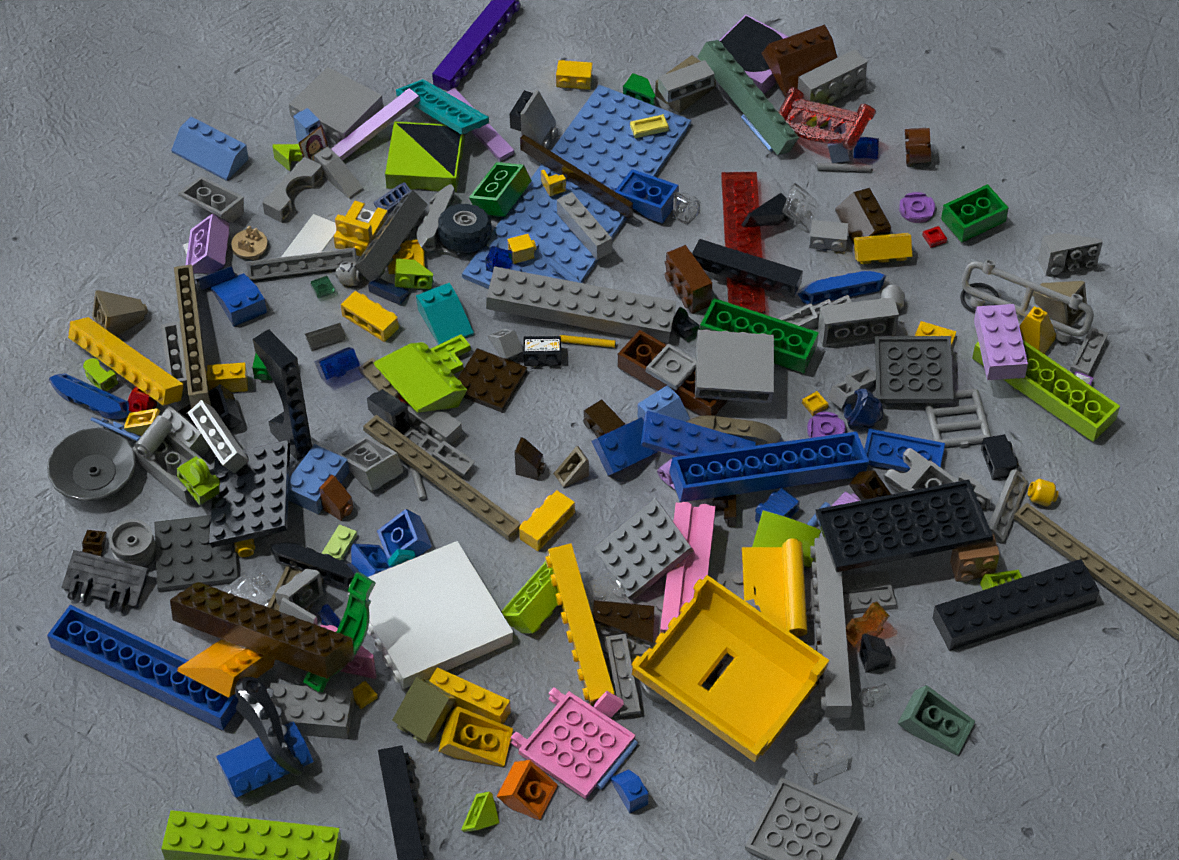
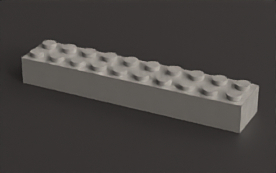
[486,267,677,344]

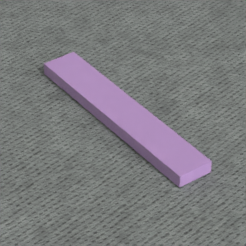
[331,88,421,161]
[447,88,514,162]

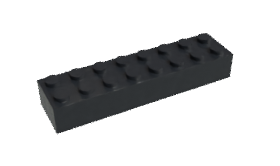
[932,559,1100,651]

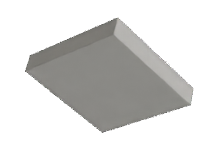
[646,344,696,390]

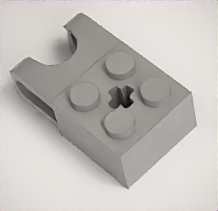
[884,448,958,493]

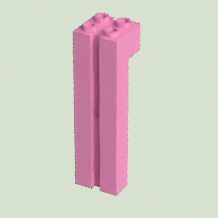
[660,502,715,634]

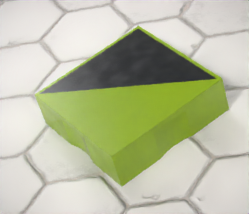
[385,122,465,192]

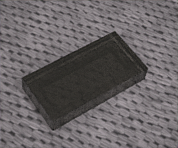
[305,323,347,351]

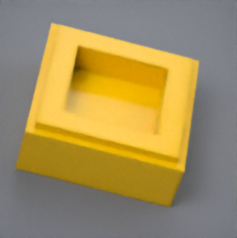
[802,391,828,416]
[352,681,378,709]

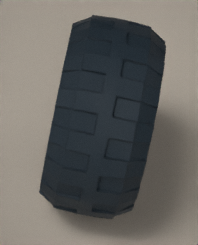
[438,204,492,253]

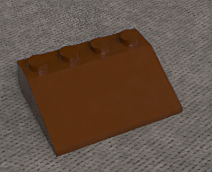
[762,24,837,98]

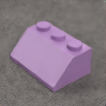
[185,213,230,273]

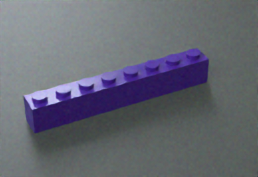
[432,0,521,91]

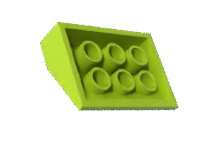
[374,342,467,413]

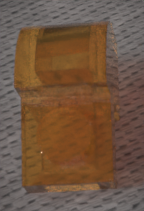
[846,602,890,647]

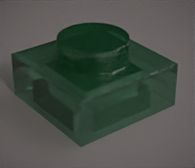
[310,275,335,299]

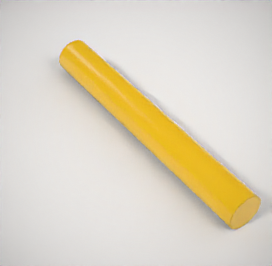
[560,335,616,348]

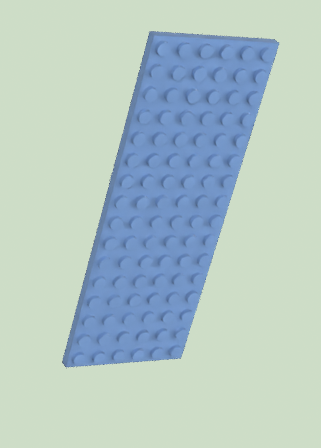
[462,85,691,289]

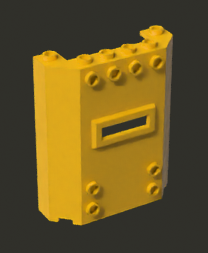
[631,575,829,763]

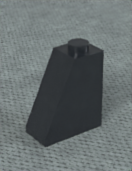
[367,389,410,434]

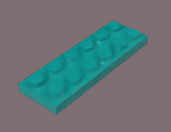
[396,79,489,134]

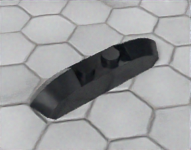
[270,542,359,588]

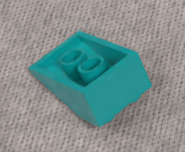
[416,282,474,345]

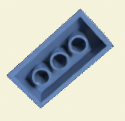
[171,117,249,181]

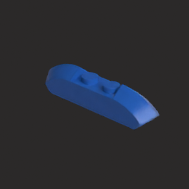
[797,271,887,305]
[49,373,130,419]

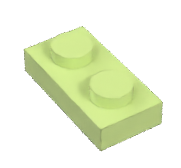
[322,524,357,558]

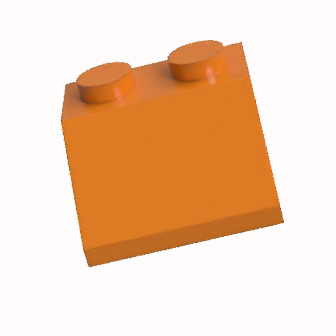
[496,760,558,820]

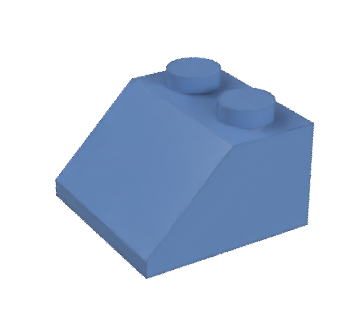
[637,385,690,422]

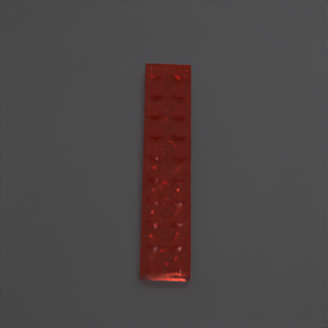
[721,172,766,315]

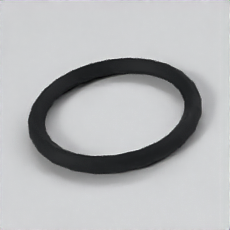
[960,283,999,313]

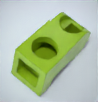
[83,358,118,392]

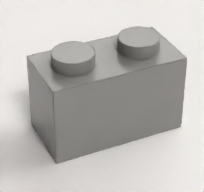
[809,220,848,251]

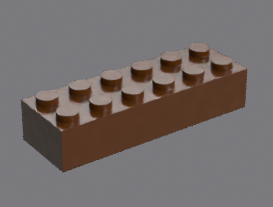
[617,330,728,416]

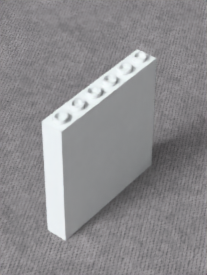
[347,541,513,689]

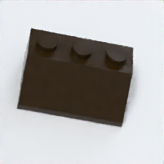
[835,188,891,245]

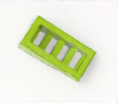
[980,569,1022,590]

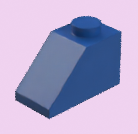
[610,769,649,814]

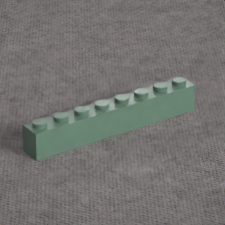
[697,40,799,155]

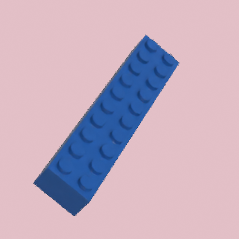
[669,432,869,503]
[47,605,239,730]

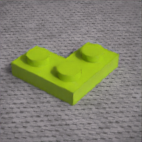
[430,334,471,374]

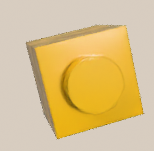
[507,234,536,264]

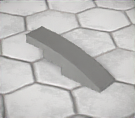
[779,295,852,329]
[404,427,475,476]

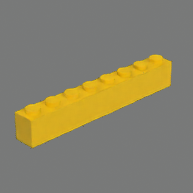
[68,317,183,406]
[545,543,615,706]

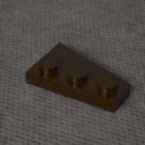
[592,600,654,646]

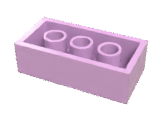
[974,304,1028,380]

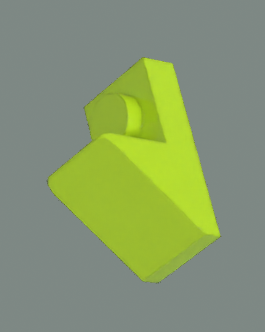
[272,144,303,171]

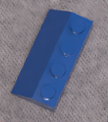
[216,721,314,798]

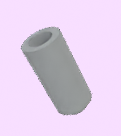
[135,416,173,457]

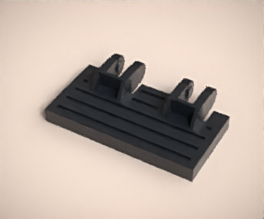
[61,550,150,613]

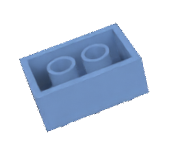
[288,444,349,515]

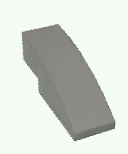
[827,366,876,409]

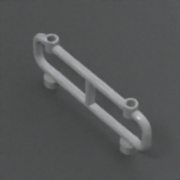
[961,259,1094,342]

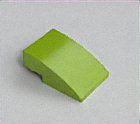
[752,510,821,568]

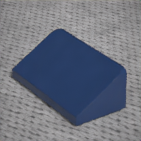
[195,266,235,290]
[368,278,410,305]

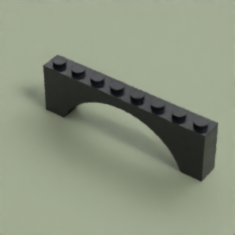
[253,329,312,461]

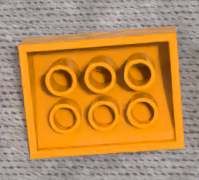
[177,639,275,698]

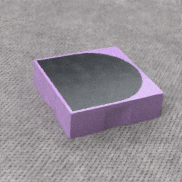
[719,14,788,94]

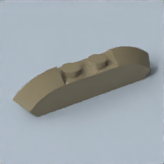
[686,416,782,446]

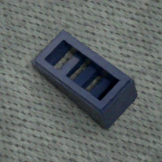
[373,182,411,213]

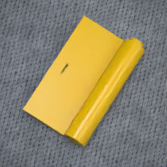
[742,538,807,637]

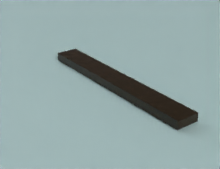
[520,135,633,219]

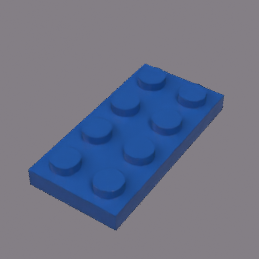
[864,429,945,472]

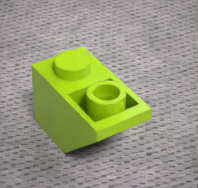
[395,259,433,289]

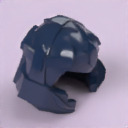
[844,388,883,428]

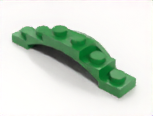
[303,572,376,692]

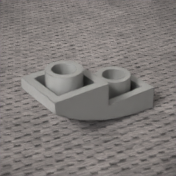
[958,472,992,511]

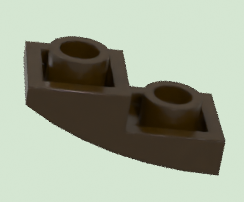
[82,530,107,557]

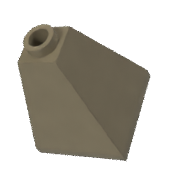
[1032,281,1087,327]
[92,290,148,337]

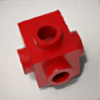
[128,387,157,412]

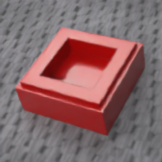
[922,226,947,248]

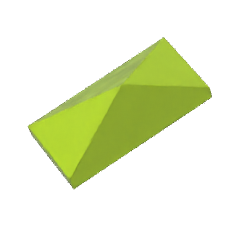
[461,791,499,832]

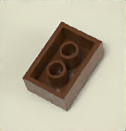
[664,245,713,314]

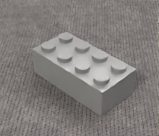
[797,50,868,113]
[818,297,899,347]
[132,432,215,505]
[270,683,355,739]

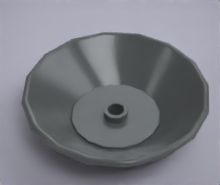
[47,428,136,502]

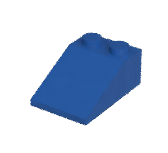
[615,169,680,223]
[210,273,267,327]
[591,417,659,476]

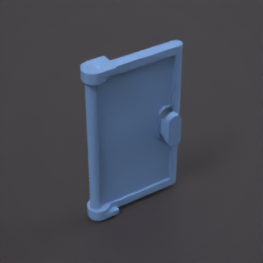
[90,417,141,441]

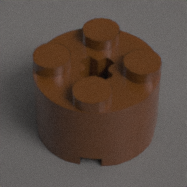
[905,127,931,164]

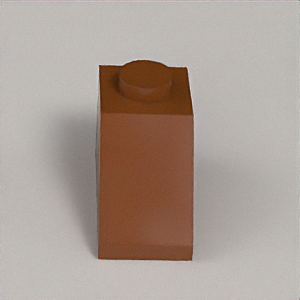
[319,475,353,521]

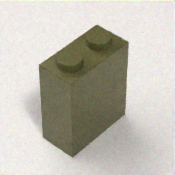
[392,677,457,743]

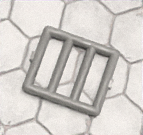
[924,388,991,448]

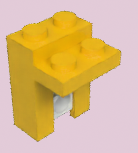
[333,201,388,256]

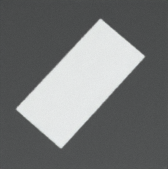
[281,214,336,257]

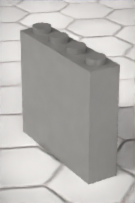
[289,67,383,142]
[695,330,774,403]

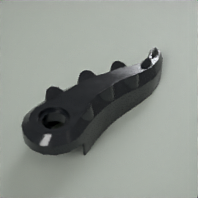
[234,676,304,776]

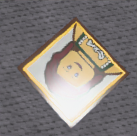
[298,124,329,161]

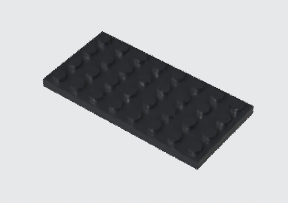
[815,479,993,573]

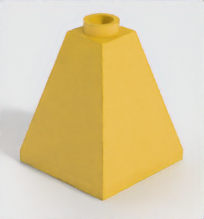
[1019,306,1056,354]

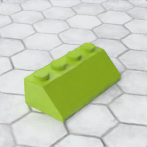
[501,561,558,633]

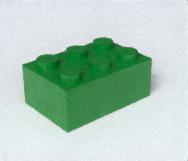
[469,162,532,217]
[941,184,1009,243]

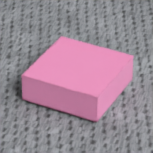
[594,691,623,718]

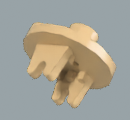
[231,226,268,261]

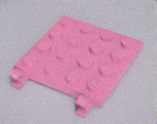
[511,687,636,799]

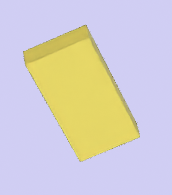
[630,114,669,138]

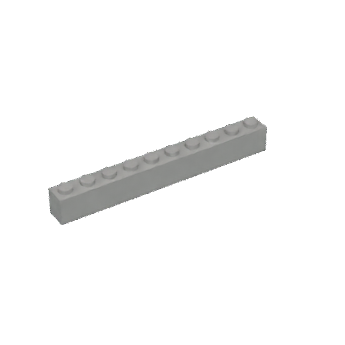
[810,538,852,718]

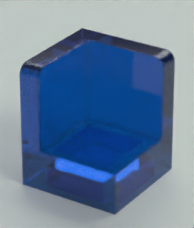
[853,137,879,159]
[485,246,513,273]

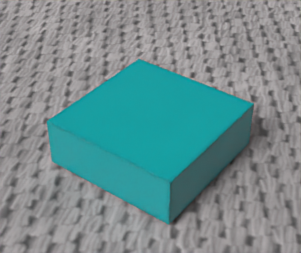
[388,549,415,567]

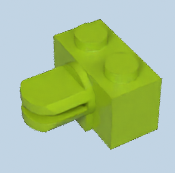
[177,456,220,505]

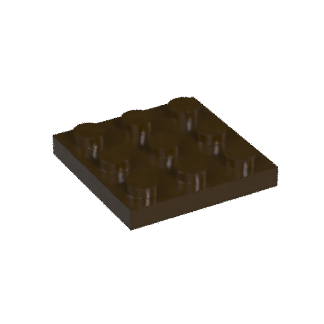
[458,348,527,413]

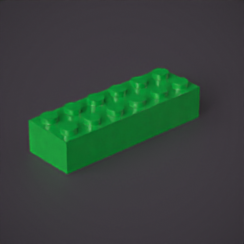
[700,298,819,373]

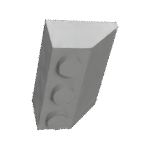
[178,176,244,223]

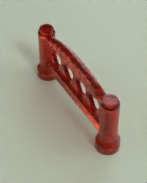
[778,87,876,150]

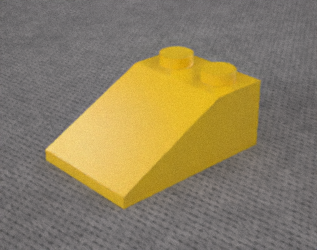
[438,706,513,767]

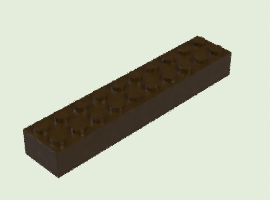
[170,582,354,679]

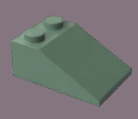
[897,685,975,755]

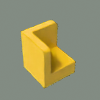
[541,170,566,196]

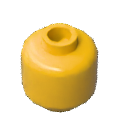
[1027,479,1058,506]

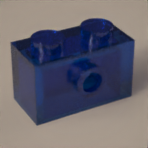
[314,347,360,380]

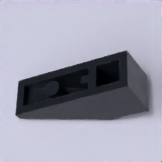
[741,193,796,227]

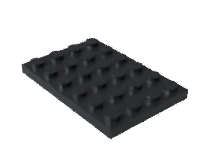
[209,440,290,548]

